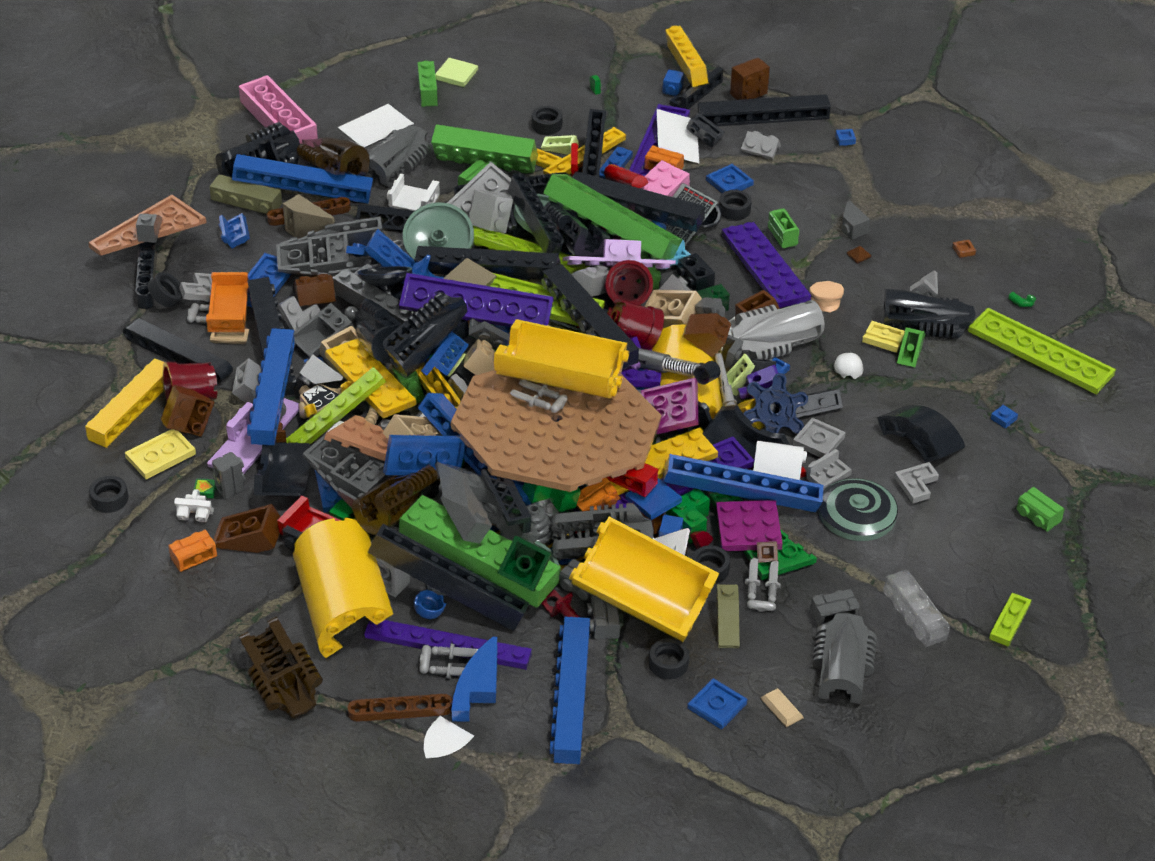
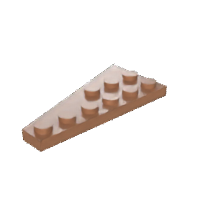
[88,195,207,256]
[324,415,440,480]

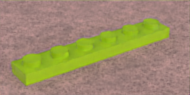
[286,367,386,444]

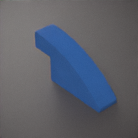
[452,637,498,722]

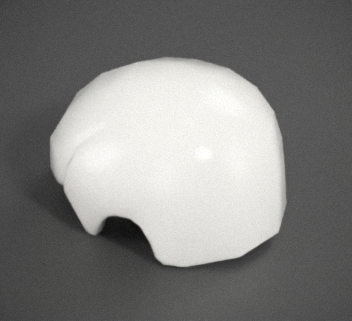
[834,353,864,379]

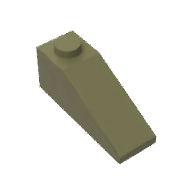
[716,585,740,648]

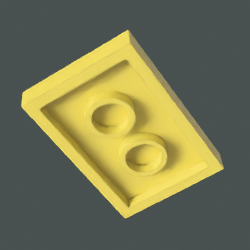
[125,429,196,479]

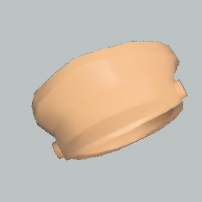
[809,281,844,313]

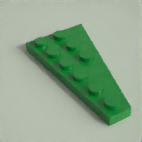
[709,492,817,580]

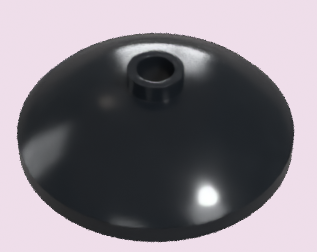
[357,266,413,290]

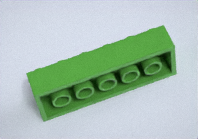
[431,125,538,174]

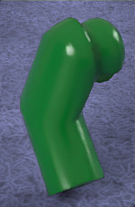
[1008,292,1036,307]

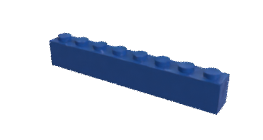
[232,154,373,204]
[247,328,295,445]
[418,393,532,506]
[663,454,824,512]
[550,617,590,764]

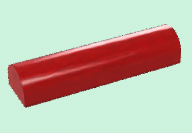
[604,164,649,189]

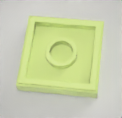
[435,58,478,87]

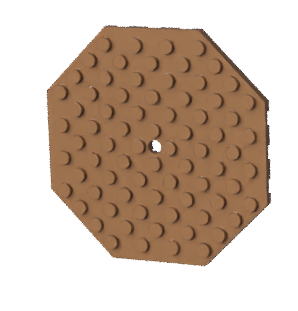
[451,370,661,492]

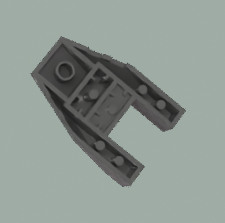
[276,217,384,278]
[303,434,433,527]
[435,462,539,544]

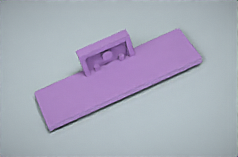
[563,239,676,269]
[207,398,299,474]

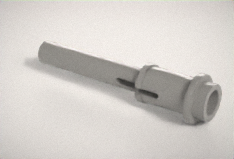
[715,353,737,406]

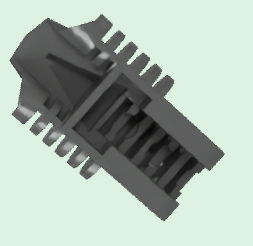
[360,125,432,187]
[552,503,654,561]
[813,613,877,704]

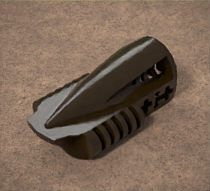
[296,137,370,175]
[352,465,438,535]
[238,616,323,718]

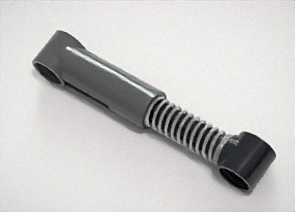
[639,348,721,385]

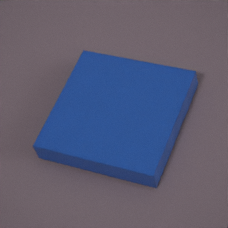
[706,164,754,193]
[625,478,682,520]
[687,678,748,730]

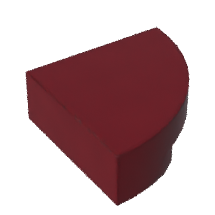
[690,531,713,549]

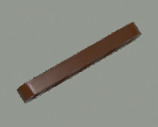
[267,197,351,226]
[347,694,453,722]

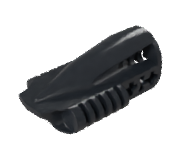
[215,122,300,178]
[544,201,610,264]
[884,289,976,339]
[383,292,468,378]
[355,299,401,363]

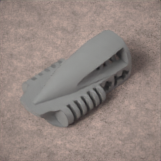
[731,300,824,360]

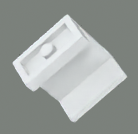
[387,174,440,211]

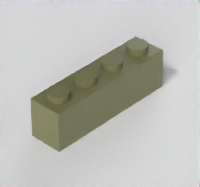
[209,175,282,214]

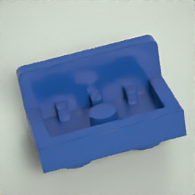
[219,213,250,248]

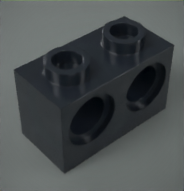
[677,253,715,291]

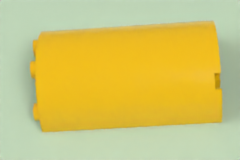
[494,319,629,399]
[648,324,722,419]
[569,517,719,642]
[293,518,393,658]

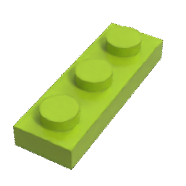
[989,593,1031,647]

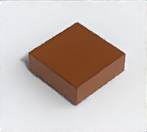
[953,240,976,258]

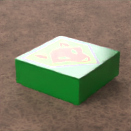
[193,479,216,498]

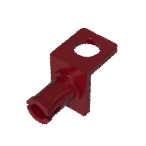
[541,589,581,618]

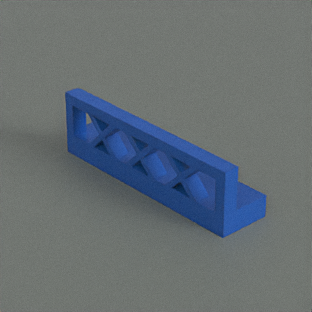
[421,331,469,376]

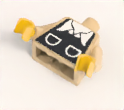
[298,381,352,419]

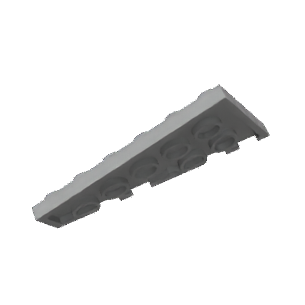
[447,162,515,217]

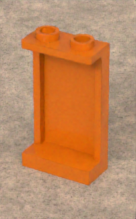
[206,272,249,332]

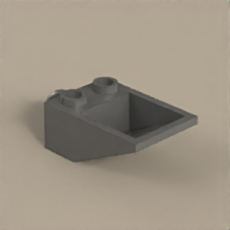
[294,303,358,357]

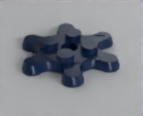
[743,373,808,434]

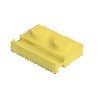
[862,321,905,353]

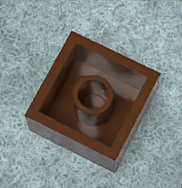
[730,57,770,100]

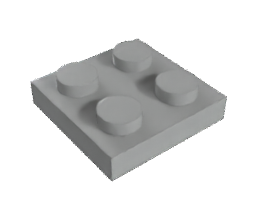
[793,418,846,457]

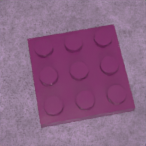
[641,378,698,434]
[716,500,783,551]

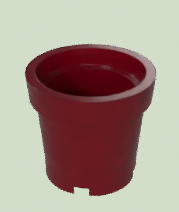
[605,260,653,305]
[607,299,664,350]
[163,362,218,402]

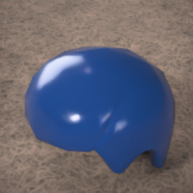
[413,590,446,620]

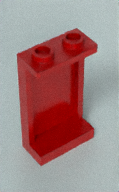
[277,496,356,536]

